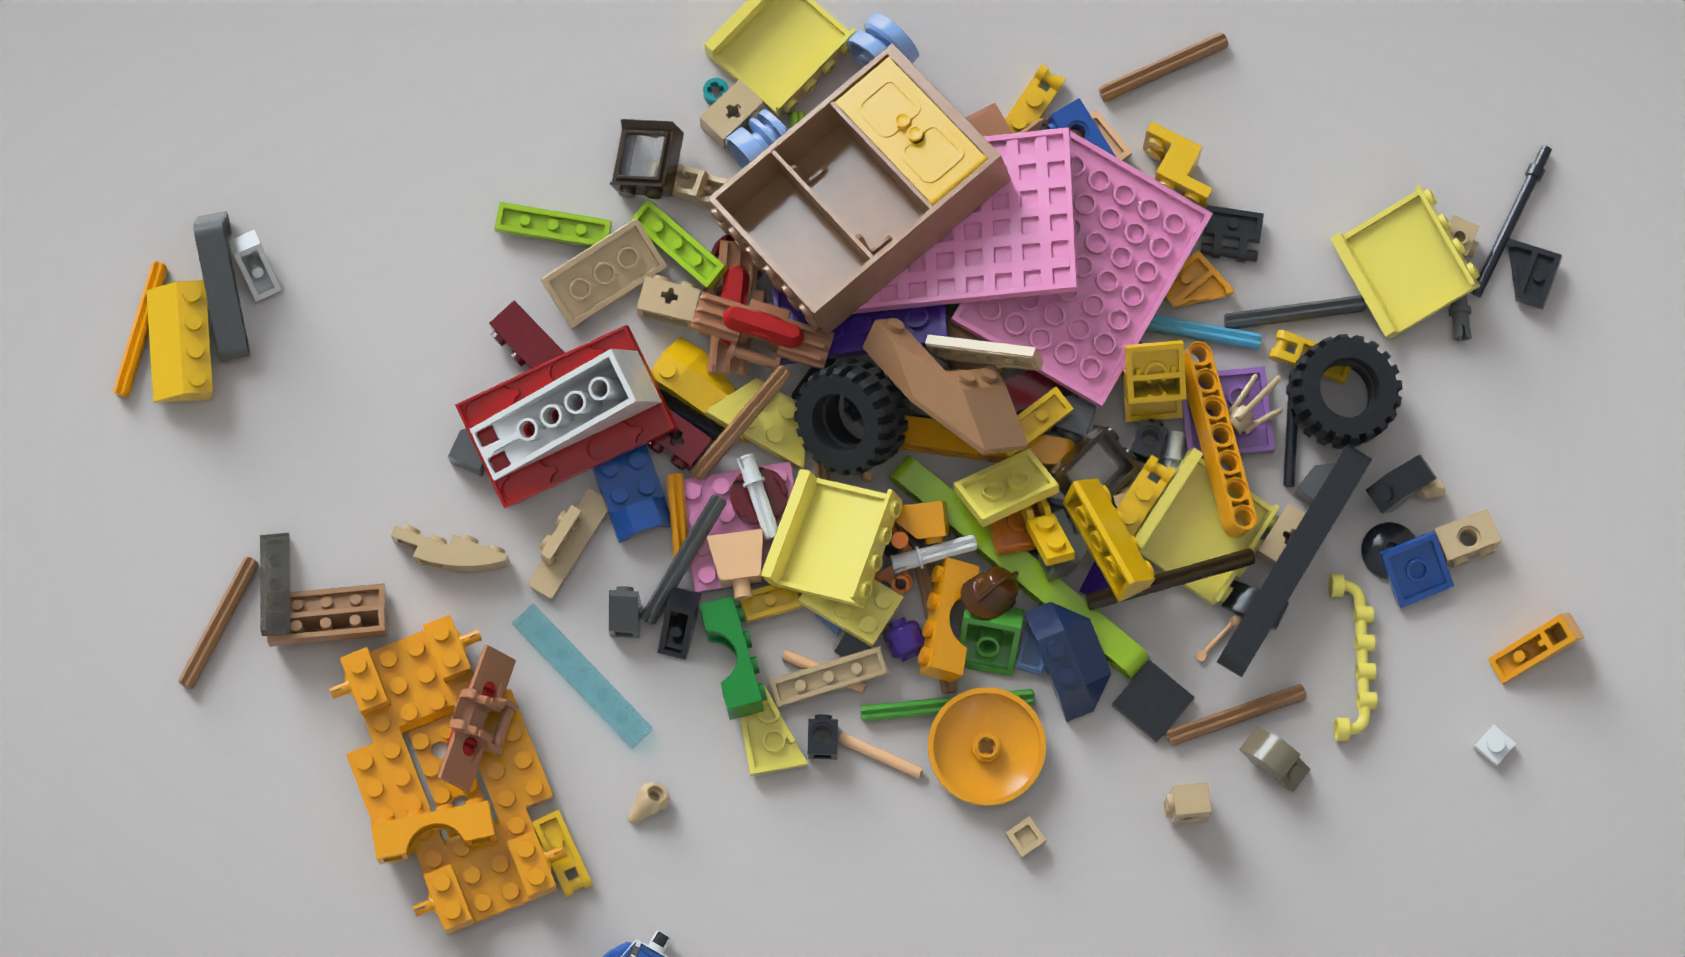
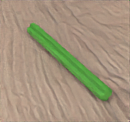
[860,689,1035,722]

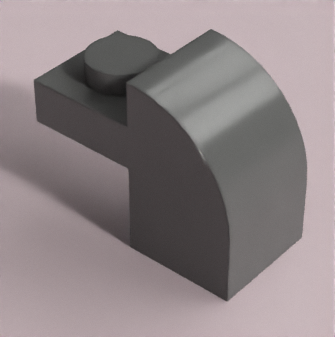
[1037,509,1087,582]

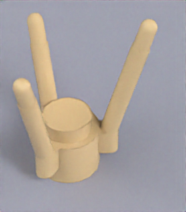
[1228,374,1283,435]

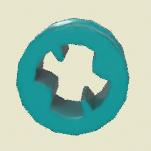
[703,78,728,105]

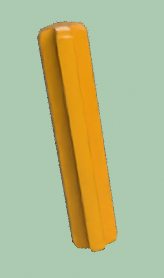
[666,473,688,558]

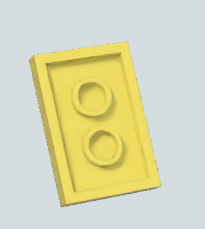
[953,449,1059,527]
[798,579,904,648]

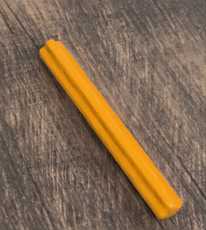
[113,261,167,397]

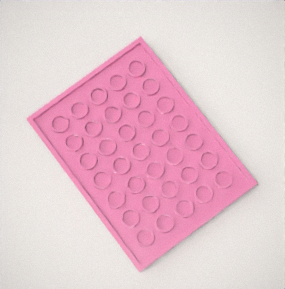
[950,127,1213,408]

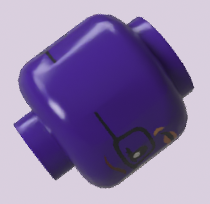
[884,617,925,662]

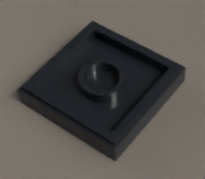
[1112,660,1195,743]

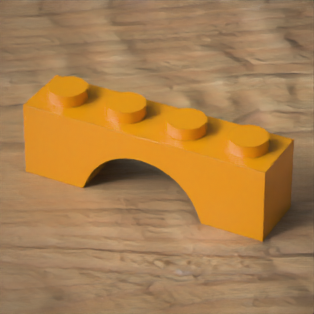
[918,557,979,683]
[370,798,497,865]

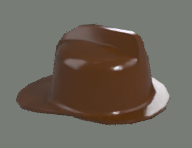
[960,566,1019,619]

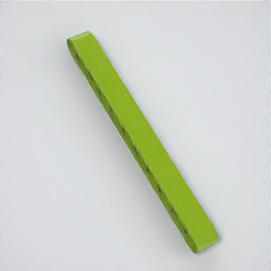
[888,455,1150,679]

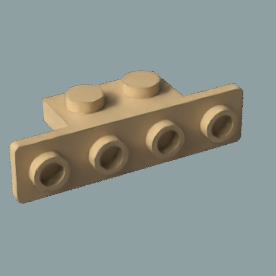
[528,489,608,599]

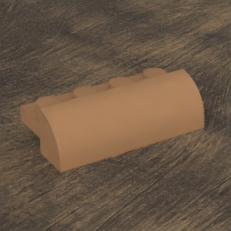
[267,583,388,647]

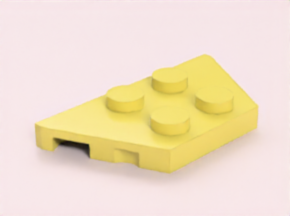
[705,378,805,470]

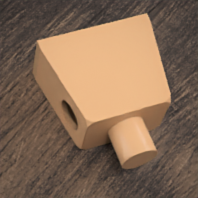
[707,529,764,600]

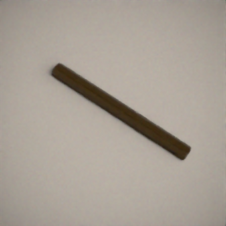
[1085,548,1256,610]

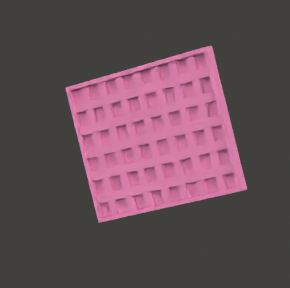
[853,127,1078,314]

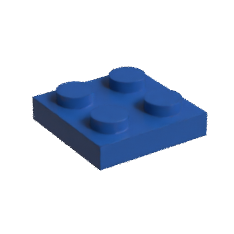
[1379,531,1454,608]

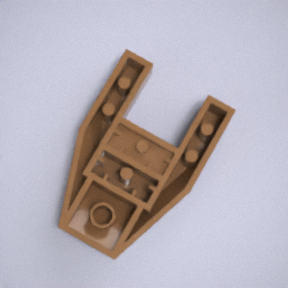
[862,312,1028,455]

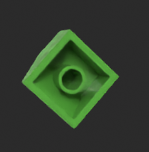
[959,607,1025,677]

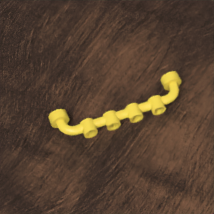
[1328,574,1378,741]

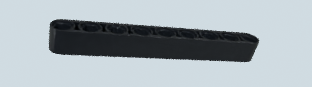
[1216,444,1372,678]

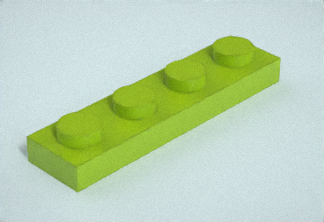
[630,199,729,290]
[494,202,612,247]

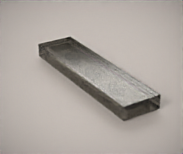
[260,532,291,636]

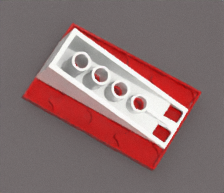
[455,325,678,508]

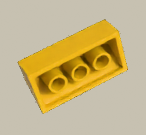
[146,280,213,403]
[1062,478,1155,602]

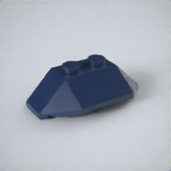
[1023,602,1112,722]

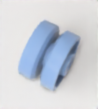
[847,13,919,67]

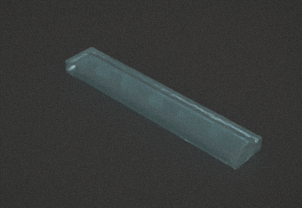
[512,603,653,749]

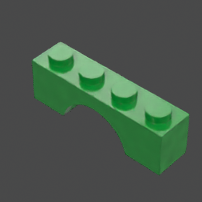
[699,596,767,720]

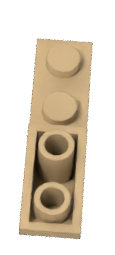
[391,525,510,573]

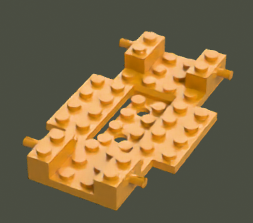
[329,614,568,935]

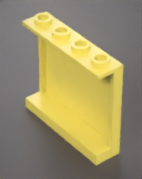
[704,0,856,119]
[1330,185,1480,339]
[1134,447,1280,605]
[760,469,902,608]

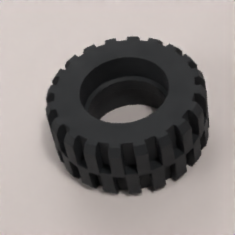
[1286,334,1403,449]
[794,359,908,476]

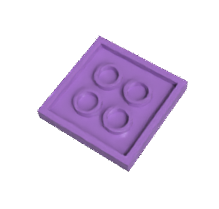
[1182,366,1275,459]

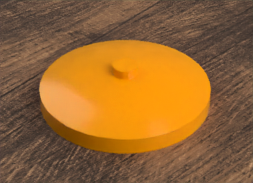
[928,687,1046,806]

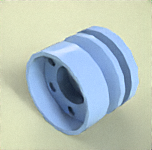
[725,109,788,169]

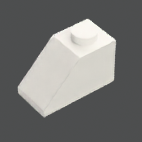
[228,230,282,302]

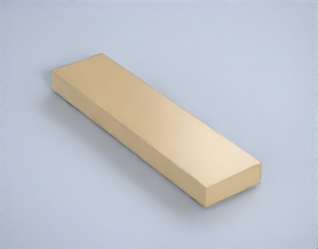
[925,335,1044,371]
[769,646,890,708]

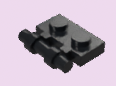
[1200,205,1264,263]

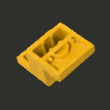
[1143,121,1213,209]
[1122,340,1186,423]

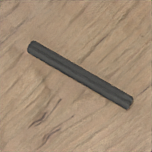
[1224,295,1366,329]
[640,494,726,625]

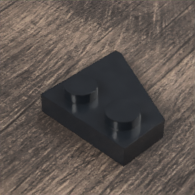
[1508,238,1562,310]

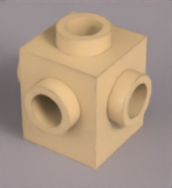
[1449,215,1480,259]

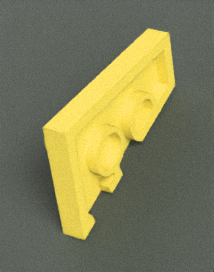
[740,683,808,776]

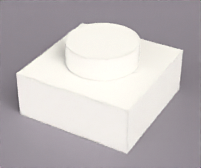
[1473,724,1516,767]

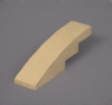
[648,160,730,208]

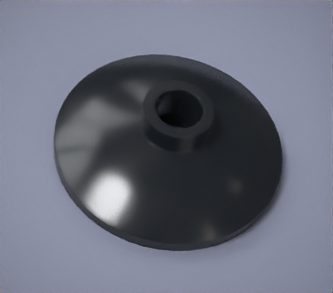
[1361,522,1416,579]

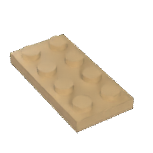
[540,218,667,328]

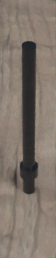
[1471,145,1552,298]

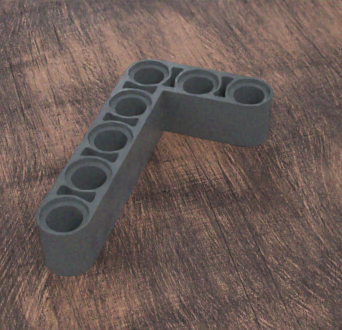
[193,211,250,362]

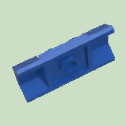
[592,444,671,543]

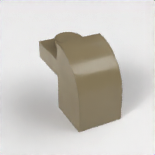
[1239,727,1311,792]

